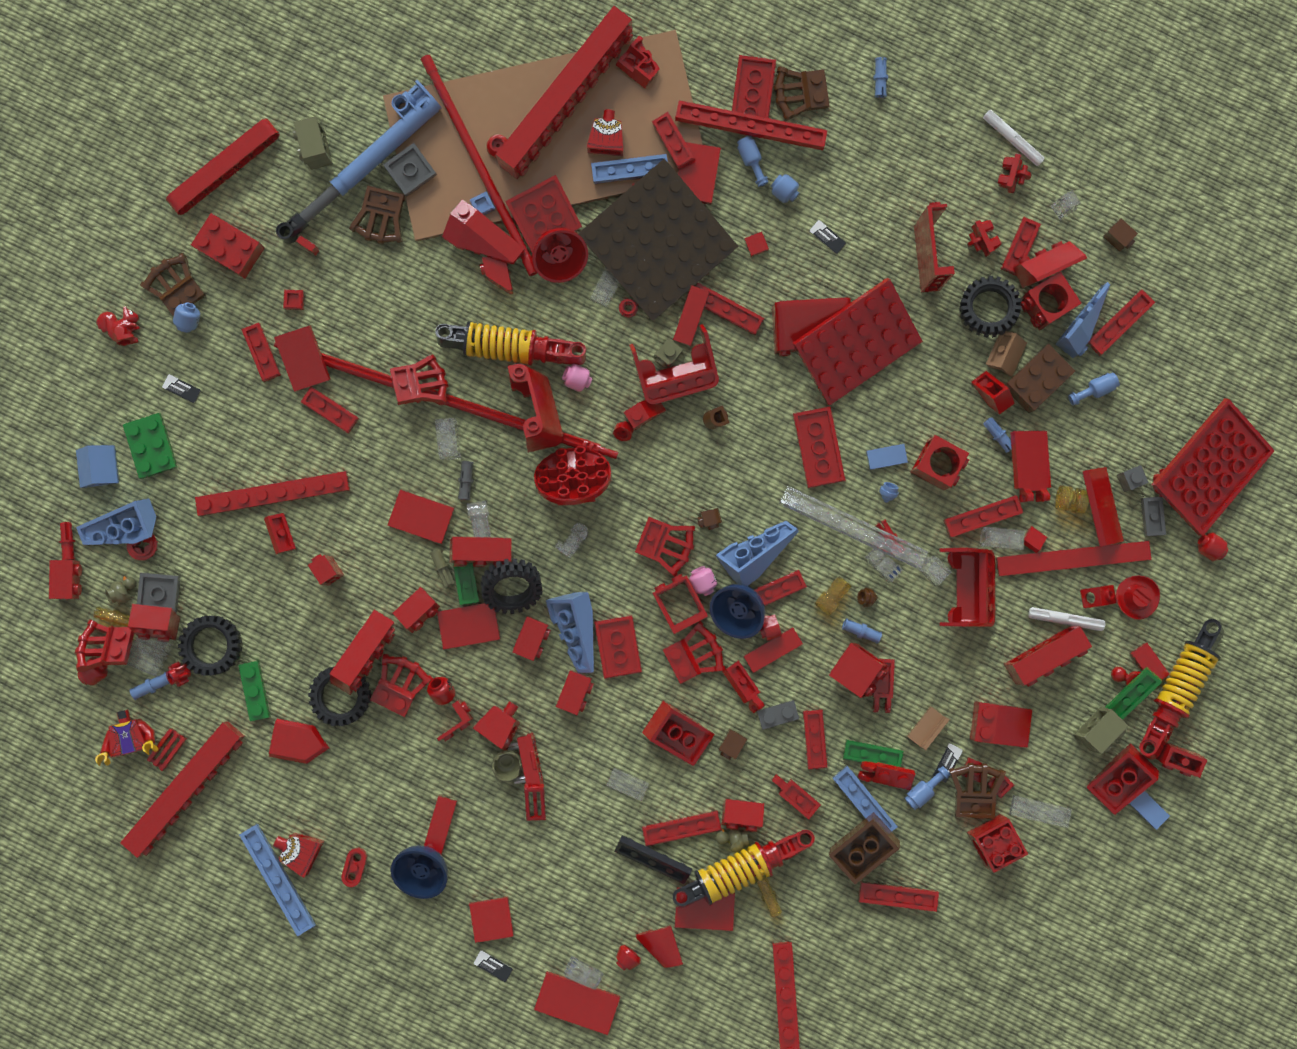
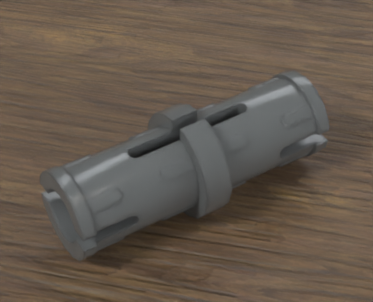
[458,461,474,500]

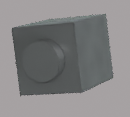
[1117,465,1149,492]

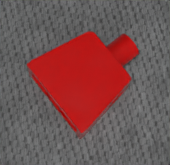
[473,701,520,750]

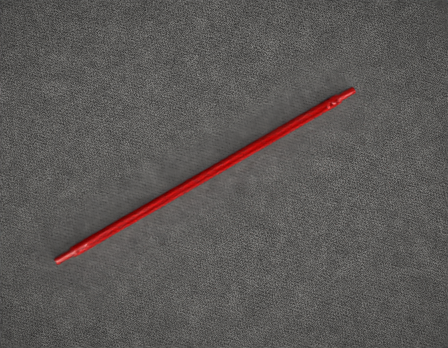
[274,342,619,459]

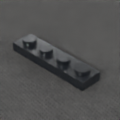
[614,835,693,884]

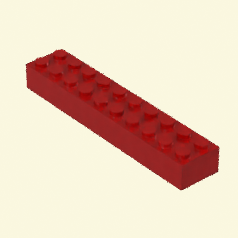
[496,6,633,179]

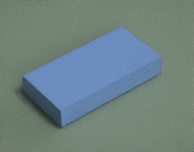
[866,444,908,470]
[1129,791,1170,830]

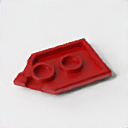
[269,718,330,764]

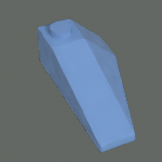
[1055,282,1110,358]
[546,592,594,673]

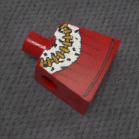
[587,109,624,156]
[273,833,324,878]

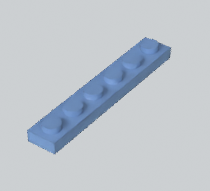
[239,824,316,936]

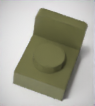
[654,338,683,368]

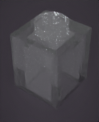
[919,556,952,586]

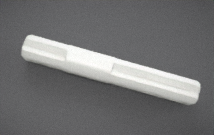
[983,110,1045,166]
[1028,607,1105,631]

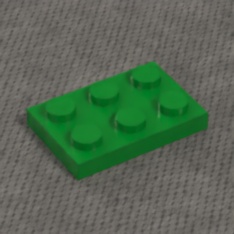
[122,413,178,479]

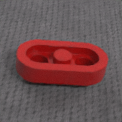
[341,847,367,887]

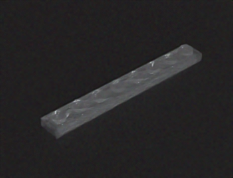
[779,486,928,570]

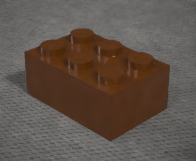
[1004,344,1075,413]
[829,812,900,884]

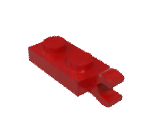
[723,660,765,713]
[771,774,821,819]

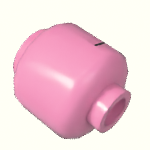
[562,364,592,392]
[689,566,717,596]

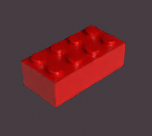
[330,609,395,695]
[1004,626,1092,687]

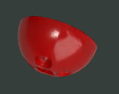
[532,228,588,283]

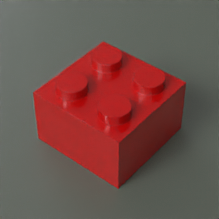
[128,604,180,642]

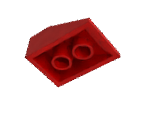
[642,700,715,766]
[970,701,1033,748]
[1086,743,1159,815]

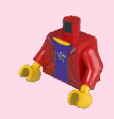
[95,709,158,766]

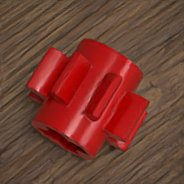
[166,661,191,687]

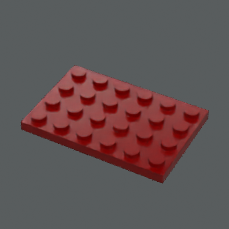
[792,278,923,406]
[1151,399,1275,536]

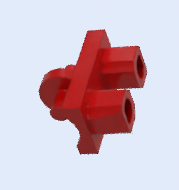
[998,154,1032,193]
[967,220,1002,257]

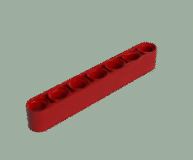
[166,118,280,215]

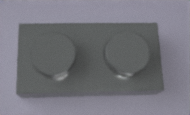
[1141,497,1166,537]
[757,700,799,730]

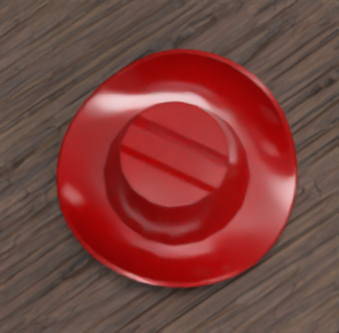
[1116,575,1160,620]

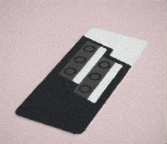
[810,220,846,254]
[162,374,201,403]
[933,744,963,783]
[474,951,513,982]

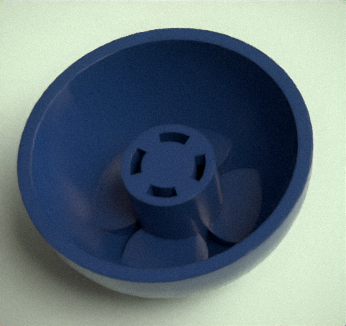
[710,584,766,639]
[390,845,448,899]

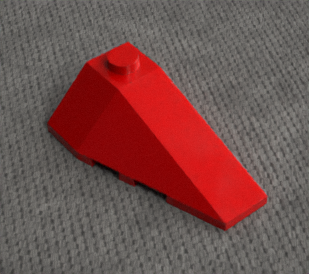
[442,200,525,264]

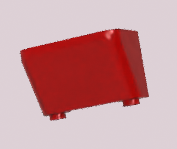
[772,297,851,357]
[507,364,563,453]

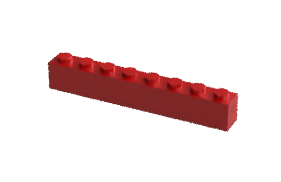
[120,721,245,858]

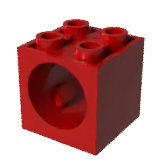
[1020,271,1082,331]
[910,435,969,490]
[829,643,889,698]
[967,814,1028,873]

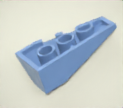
[76,499,156,545]
[716,521,799,586]

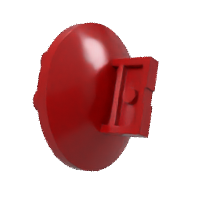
[534,446,612,506]

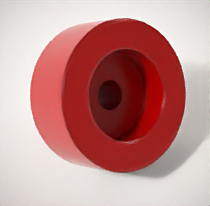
[613,421,633,441]

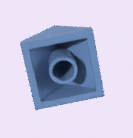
[76,445,119,488]

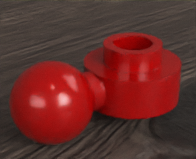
[1111,667,1141,685]

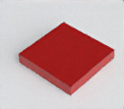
[469,896,514,943]

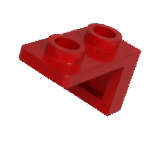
[437,699,473,742]

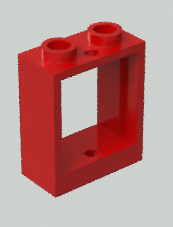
[652,574,708,634]

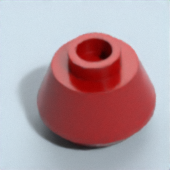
[616,945,641,971]

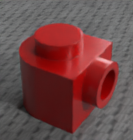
[760,614,782,641]

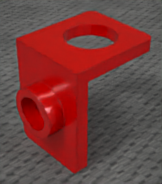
[1080,585,1117,608]

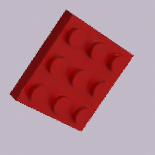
[505,175,582,252]

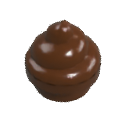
[857,588,878,607]

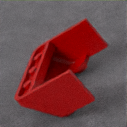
[629,324,719,404]
[940,548,995,627]

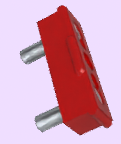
[508,732,544,786]

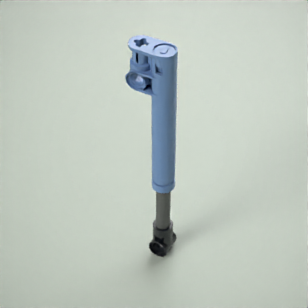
[276,80,442,244]

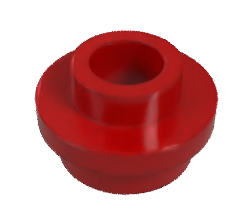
[619,299,638,318]

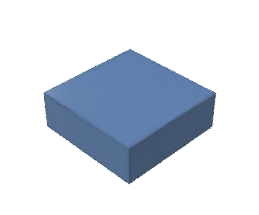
[470,191,495,215]

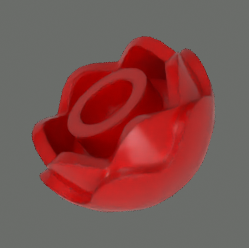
[487,134,507,158]

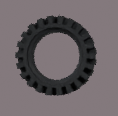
[959,276,1022,338]
[481,558,542,614]
[178,616,242,676]
[308,666,371,726]

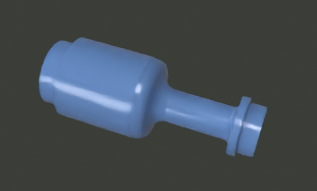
[737,136,768,187]
[1068,372,1120,406]
[904,766,951,810]

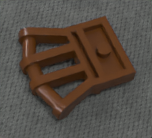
[774,67,830,121]
[349,185,405,245]
[140,253,206,316]
[949,763,1006,818]

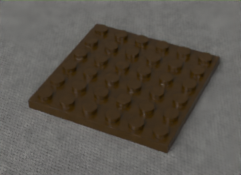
[578,159,739,322]

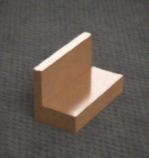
[986,331,1027,377]
[907,706,950,750]

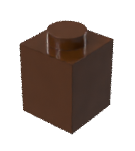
[1103,218,1138,252]
[718,728,747,760]

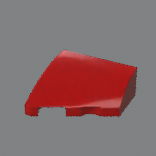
[616,35,660,88]
[636,925,683,968]

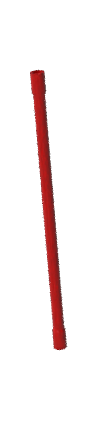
[420,54,537,277]

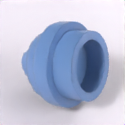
[879,482,899,503]

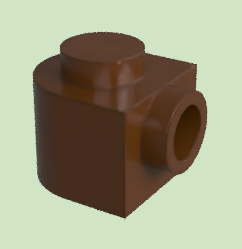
[703,405,729,429]
[697,508,722,530]

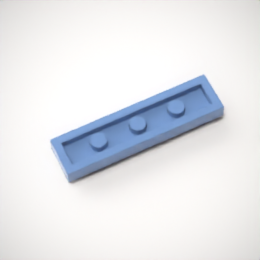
[591,154,668,184]
[832,766,897,831]

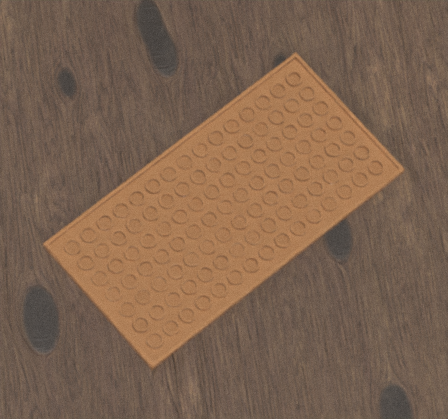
[383,30,703,242]

